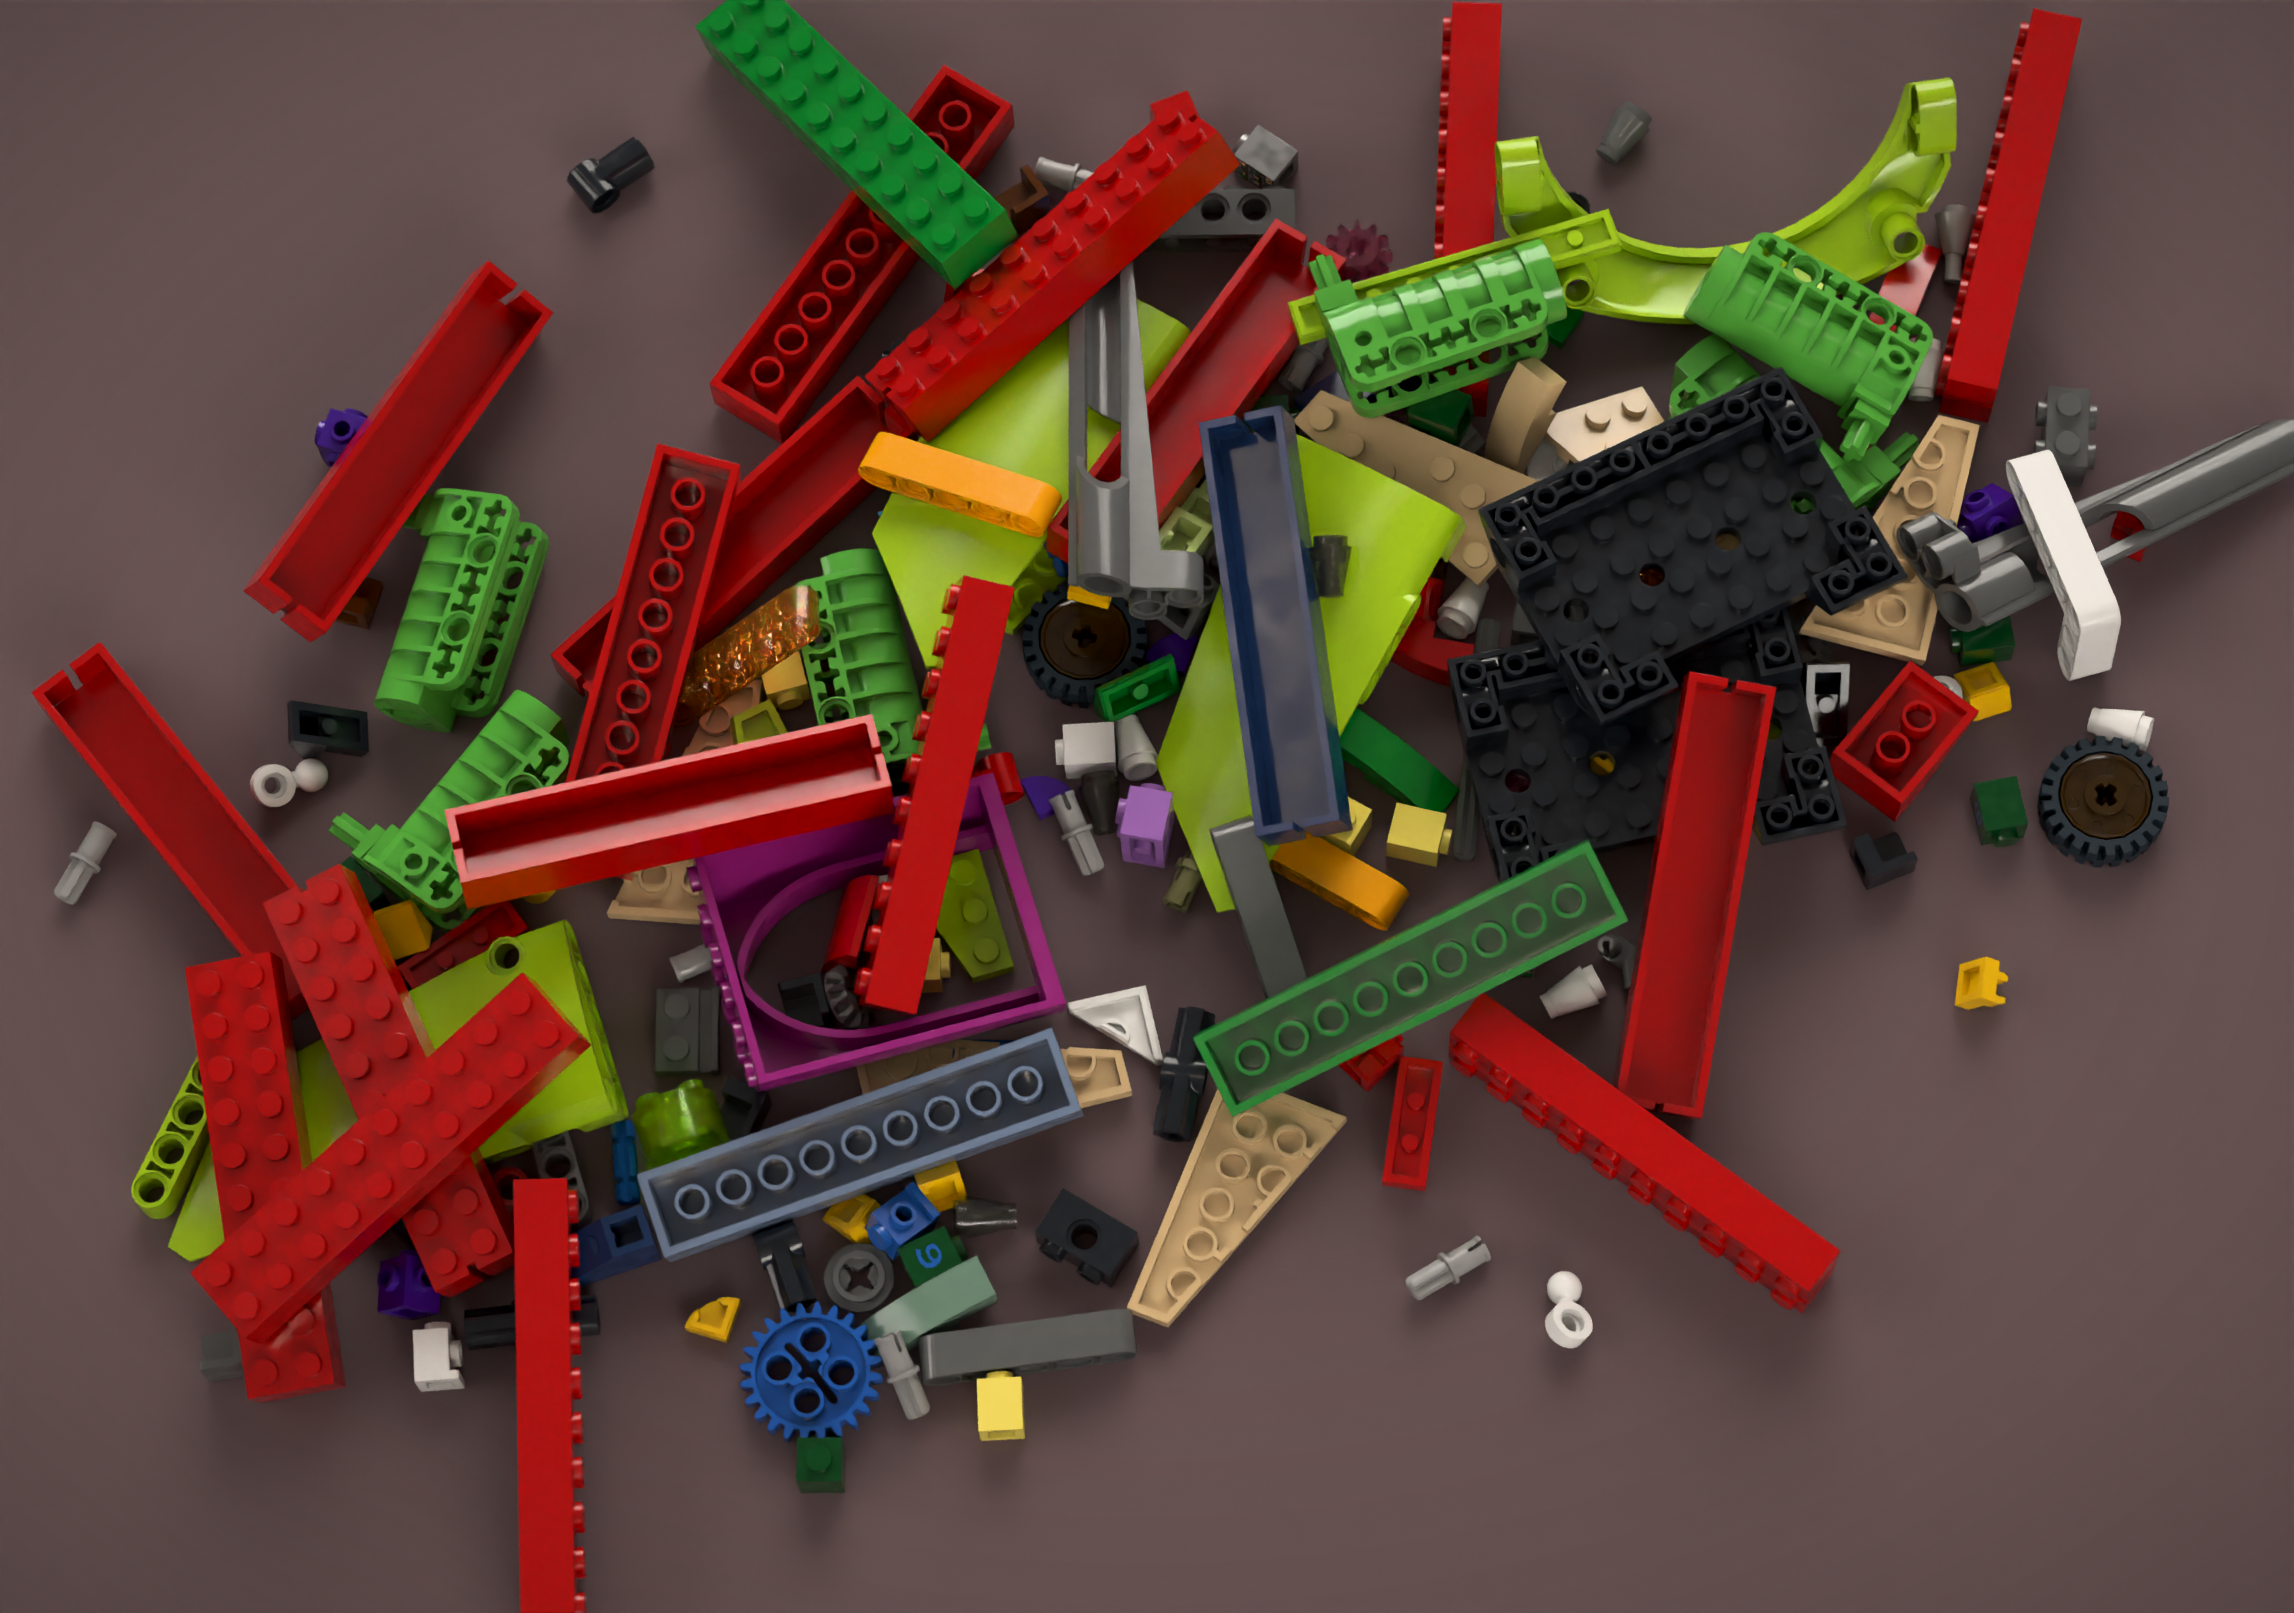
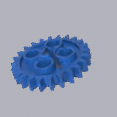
[739,1302,884,1443]

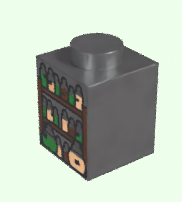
[1232,125,1298,189]

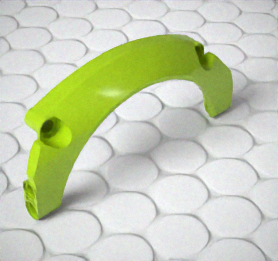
[1494,77,1957,324]

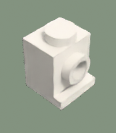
[413,1322,465,1392]

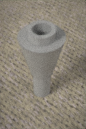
[1934,205,1976,284]

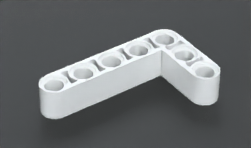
[2006,450,2121,681]

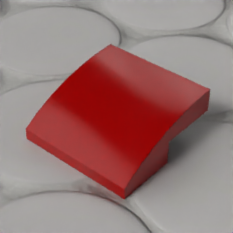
[821,874,879,973]

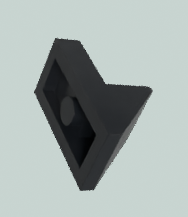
[1800,661,1850,746]
[287,700,369,760]

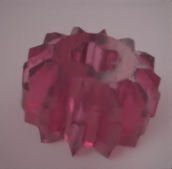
[1326,219,1393,283]

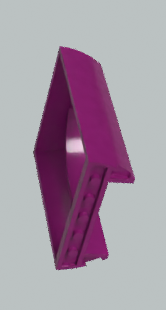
[686,773,1066,1092]

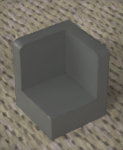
[199,1322,244,1383]

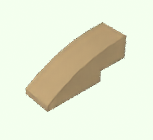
[1484,357,1567,474]

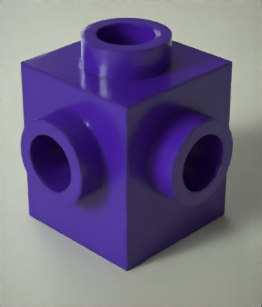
[314,408,368,467]
[1957,483,2024,544]
[377,1250,441,1321]

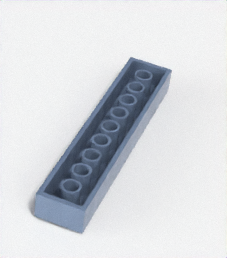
[636,1028,1084,1262]

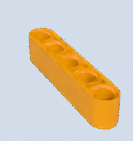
[858,432,1062,537]
[1269,831,1410,931]

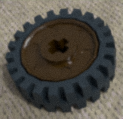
[1023,582,1148,708]
[2037,736,2169,868]

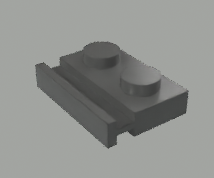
[655,987,720,1076]

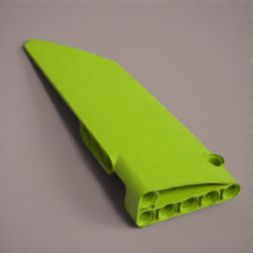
[872,298,1191,669]
[1156,434,1467,913]
[168,919,629,1262]

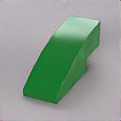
[1340,707,1459,813]

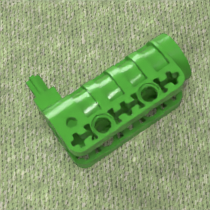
[1308,238,1567,418]

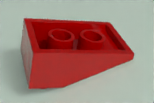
[1830,661,1979,822]

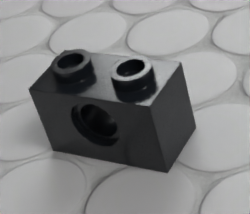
[1035,1188,1139,1287]

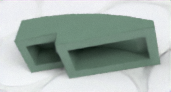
[861,1256,998,1363]

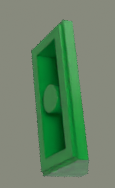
[1094,654,1181,722]

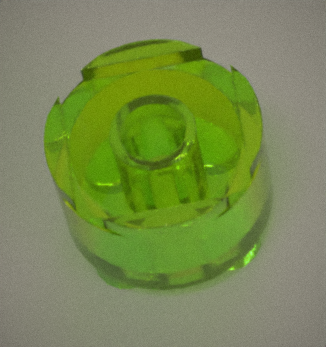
[631,1079,730,1171]

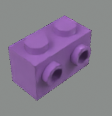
[1115,783,1175,868]

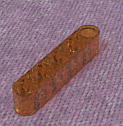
[674,585,821,727]

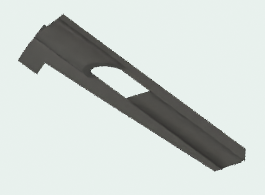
[1068,261,1204,620]
[1896,419,2294,632]

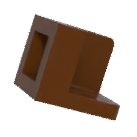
[994,164,1051,235]
[335,577,384,630]

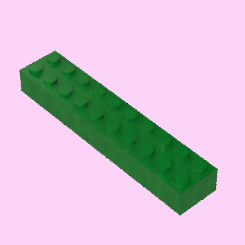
[695,0,1018,289]
[1193,840,1629,1117]

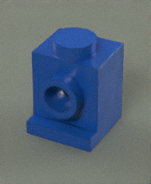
[865,1182,941,1260]

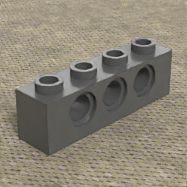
[1142,185,1296,253]

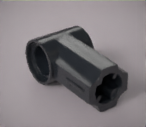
[567,137,655,214]
[752,1219,818,1313]

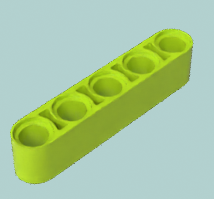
[131,1055,210,1219]

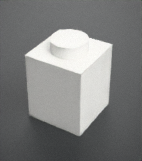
[1055,722,1117,779]

